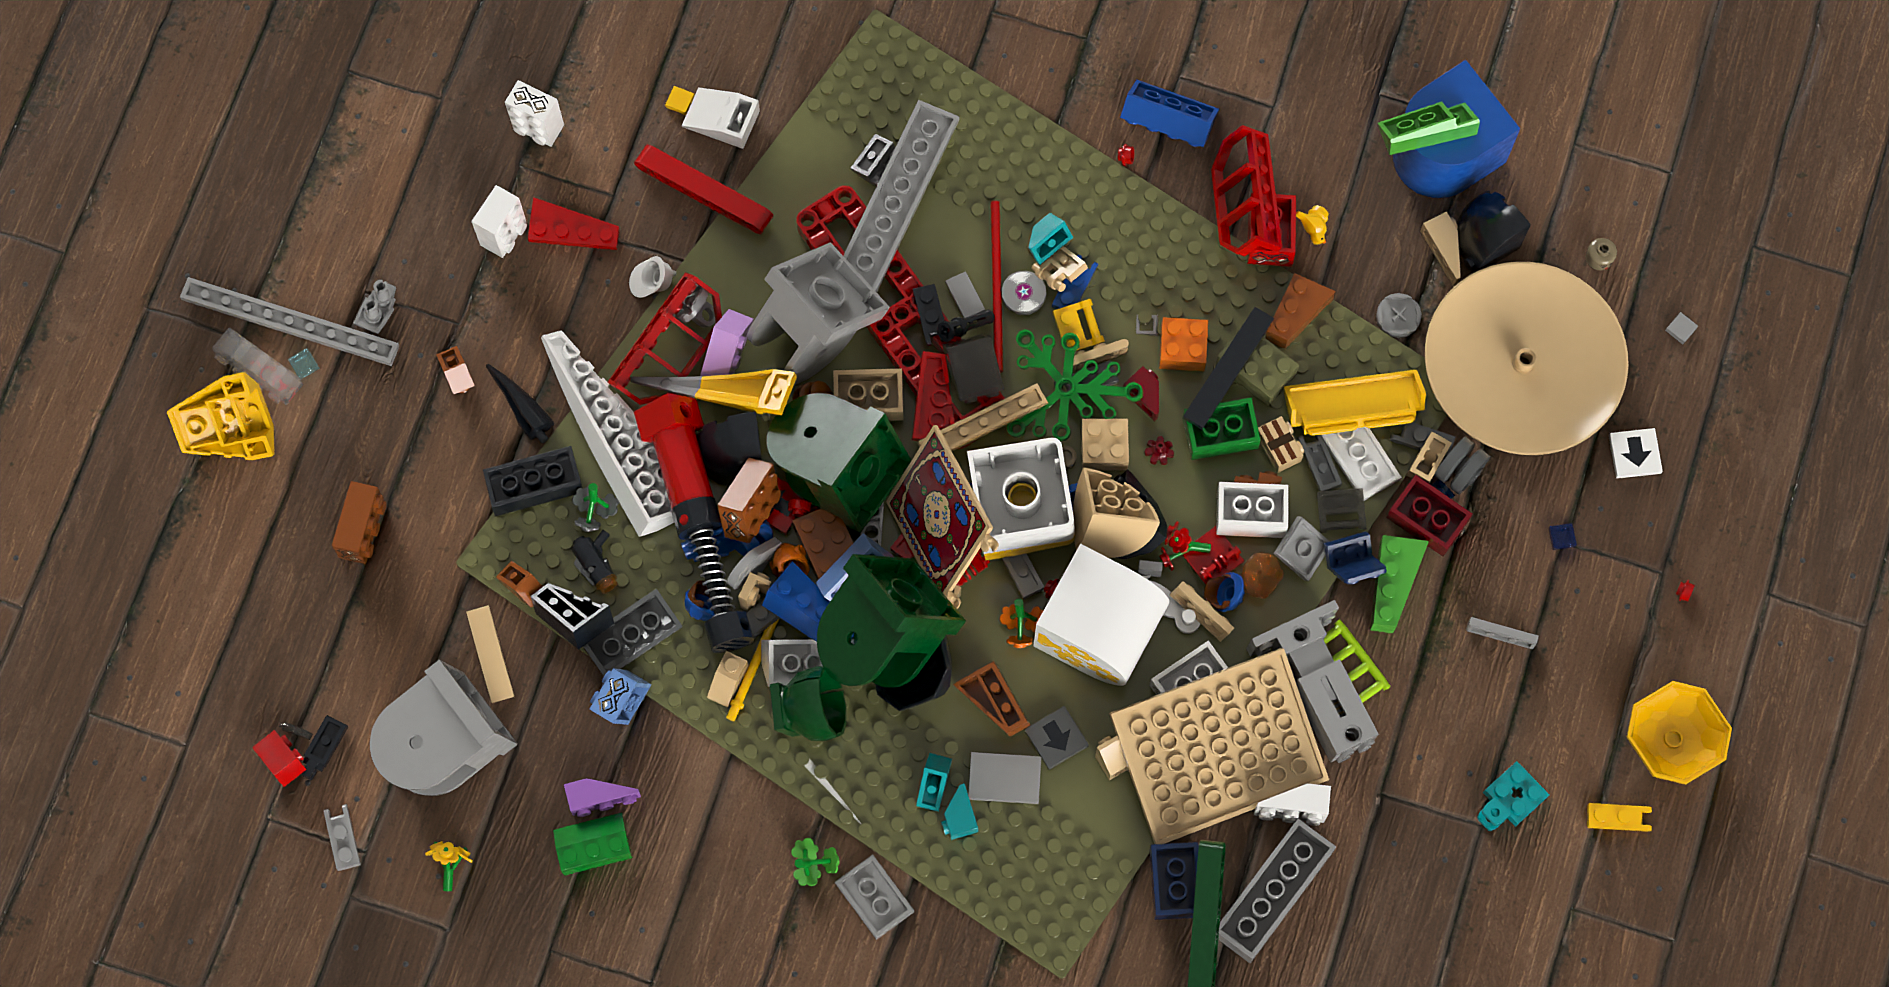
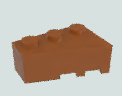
[1265,273,1336,349]
[953,661,1030,737]

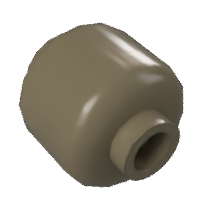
[1585,238,1617,271]

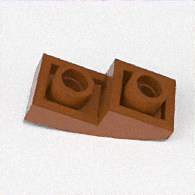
[1234,471,1282,485]

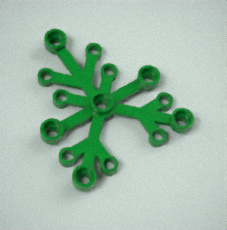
[1007,329,1143,442]

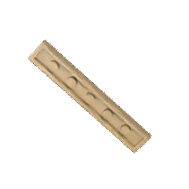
[917,383,1048,451]

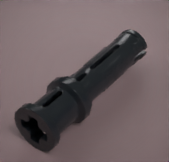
[937,309,995,342]

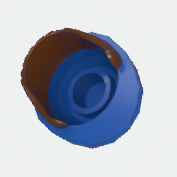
[1204,572,1245,612]
[685,580,715,621]

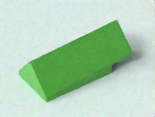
[1378,102,1480,155]

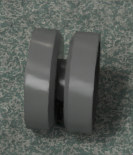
[1434,436,1491,495]

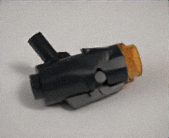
[571,530,618,594]

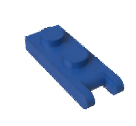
[1052,254,1098,309]

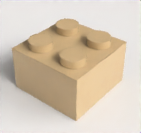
[1081,419,1129,471]

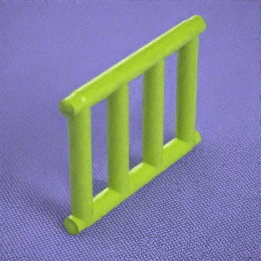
[1324,619,1391,703]

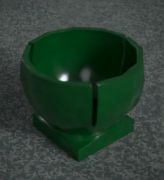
[770,666,847,741]

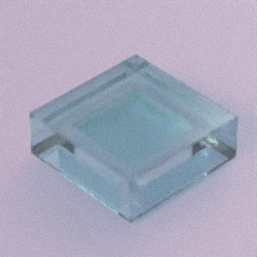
[288,348,320,380]

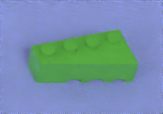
[1370,535,1429,633]

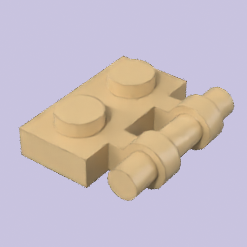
[1031,246,1088,292]

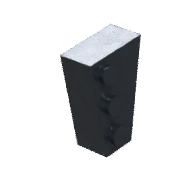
[530,583,614,650]

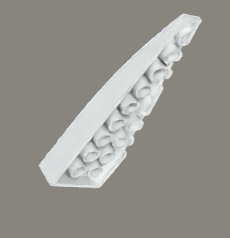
[541,330,674,537]

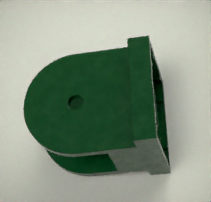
[767,393,912,533]
[817,554,966,687]

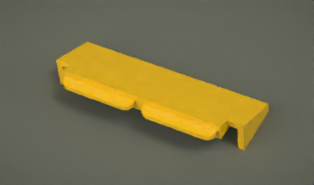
[1283,369,1426,435]

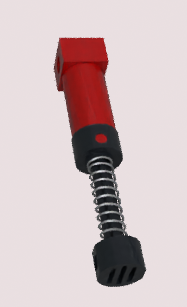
[634,393,754,653]

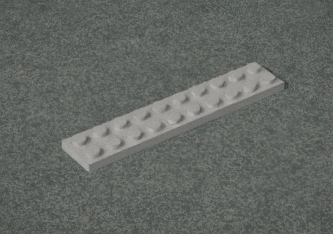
[843,100,959,293]

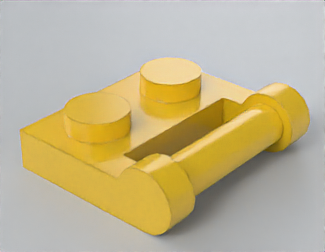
[1052,299,1105,351]

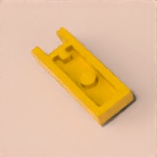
[1587,803,1652,831]

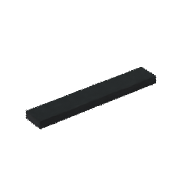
[1183,307,1274,430]

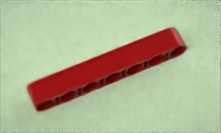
[634,144,774,235]

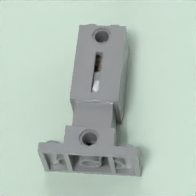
[1246,600,1379,763]

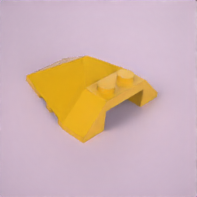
[167,372,274,460]

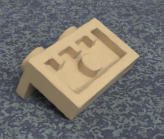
[738,572,772,611]

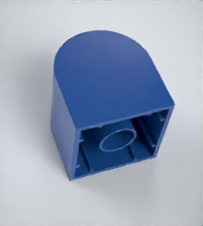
[1393,60,1520,198]

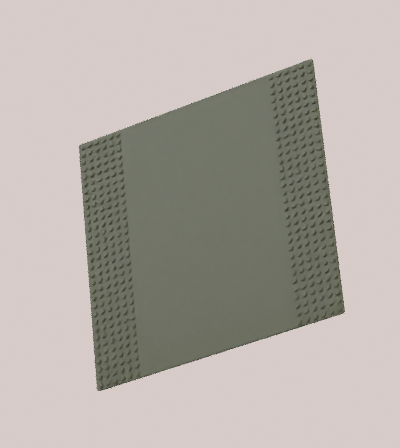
[456,10,1447,979]

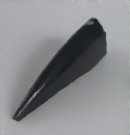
[486,364,555,443]

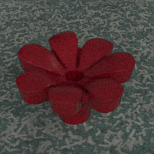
[1144,436,1174,465]

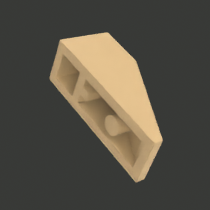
[1420,212,1461,287]

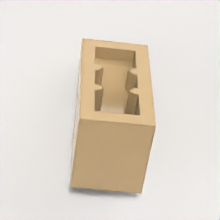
[1406,432,1452,483]

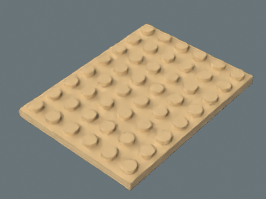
[1109,648,1329,844]

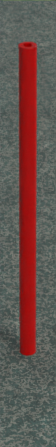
[991,201,1003,373]

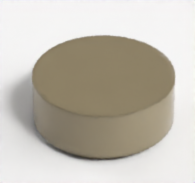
[1062,445,1077,469]

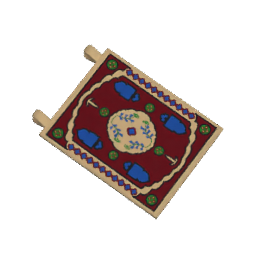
[886,425,999,609]

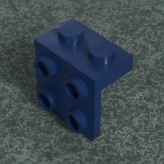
[1324,531,1387,584]

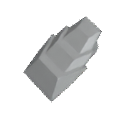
[354,280,396,334]

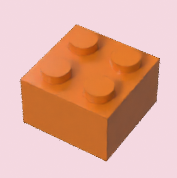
[1159,317,1208,372]

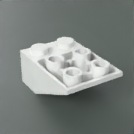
[682,87,760,149]
[1254,784,1331,826]

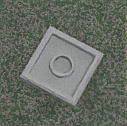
[1273,516,1330,581]

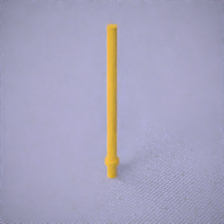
[726,618,780,721]

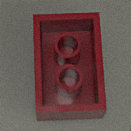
[1386,475,1472,557]

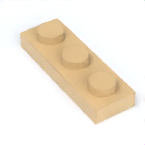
[1170,581,1234,642]

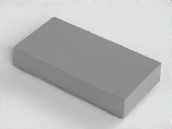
[945,271,985,318]

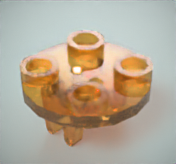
[1241,552,1284,599]

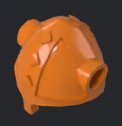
[770,543,810,577]

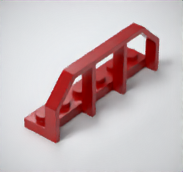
[1211,125,1282,256]
[608,272,722,405]

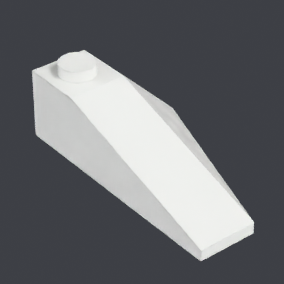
[761,639,854,687]

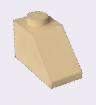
[707,651,748,708]

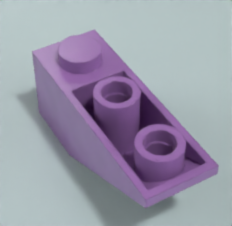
[564,778,641,817]

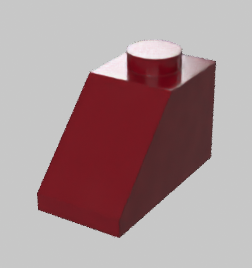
[1123,366,1159,422]

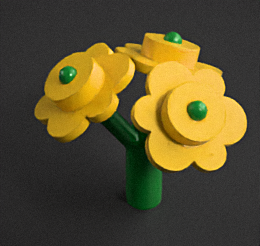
[425,841,473,891]

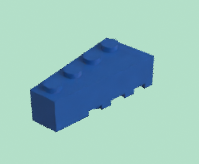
[762,561,854,642]

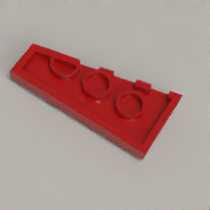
[528,197,620,250]
[912,351,955,441]

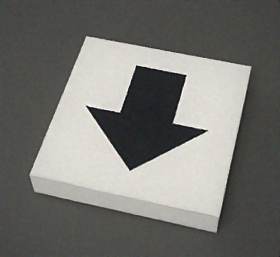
[1609,428,1663,478]

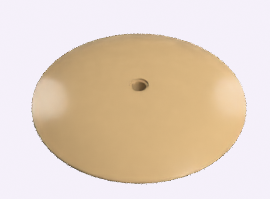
[1425,262,1628,455]

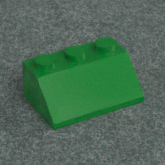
[553,812,633,876]

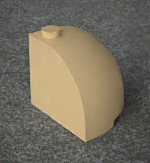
[1073,468,1160,558]

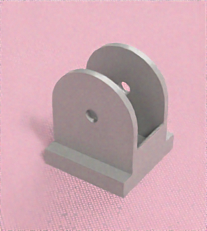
[747,242,890,385]
[370,660,518,796]

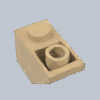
[1095,736,1128,781]

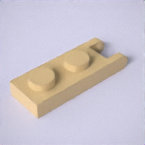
[1073,339,1129,372]

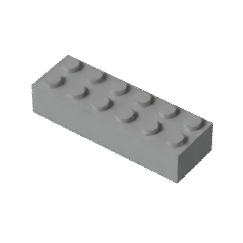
[1219,819,1336,963]

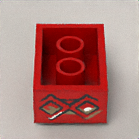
[1247,192,1296,267]

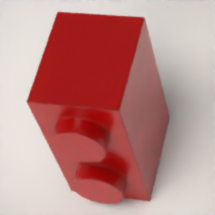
[252,730,306,787]

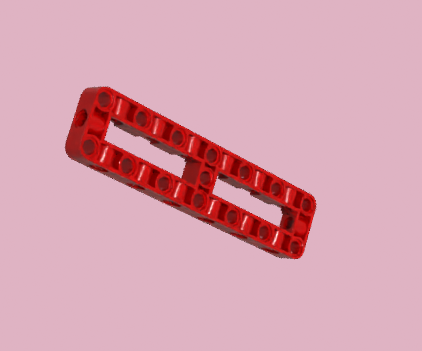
[796,185,1005,449]

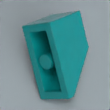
[1028,213,1073,265]
[916,753,952,812]
[941,784,978,840]

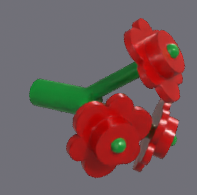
[1159,521,1211,571]

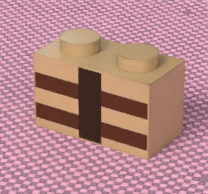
[1258,416,1304,473]

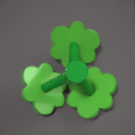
[791,838,839,886]

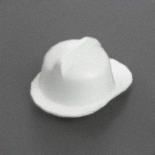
[629,256,677,298]

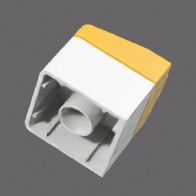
[967,438,1075,561]

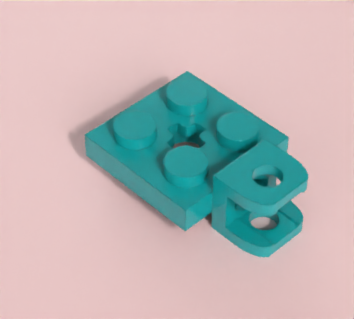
[1477,761,1549,831]

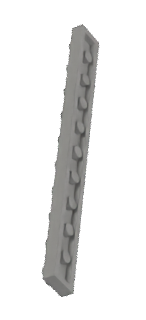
[180,277,399,366]

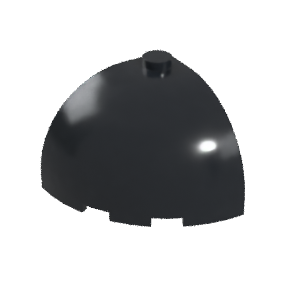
[1457,190,1531,273]
[695,412,763,486]

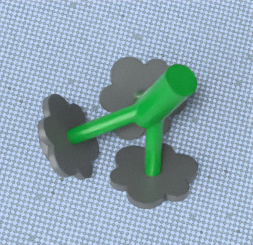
[572,483,619,532]

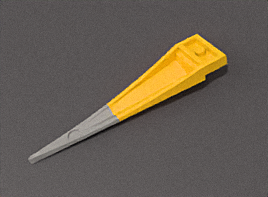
[630,369,797,415]

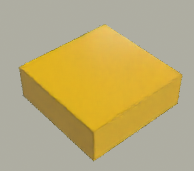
[665,86,695,115]

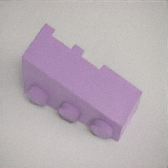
[700,309,754,376]

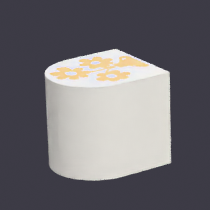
[1033,544,1169,686]

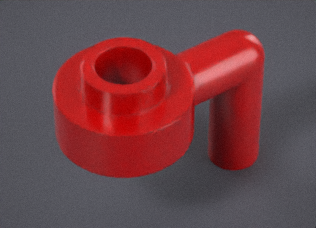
[788,499,820,518]

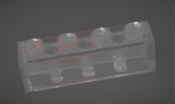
[212,327,304,405]

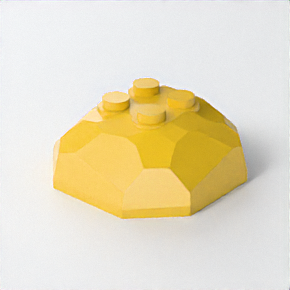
[1627,681,1732,785]

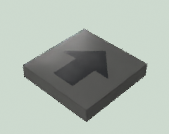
[1024,706,1089,770]

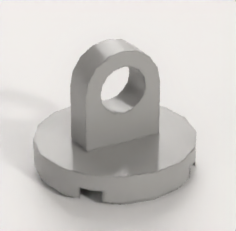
[673,284,715,327]

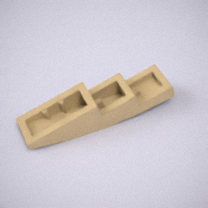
[467,605,515,703]

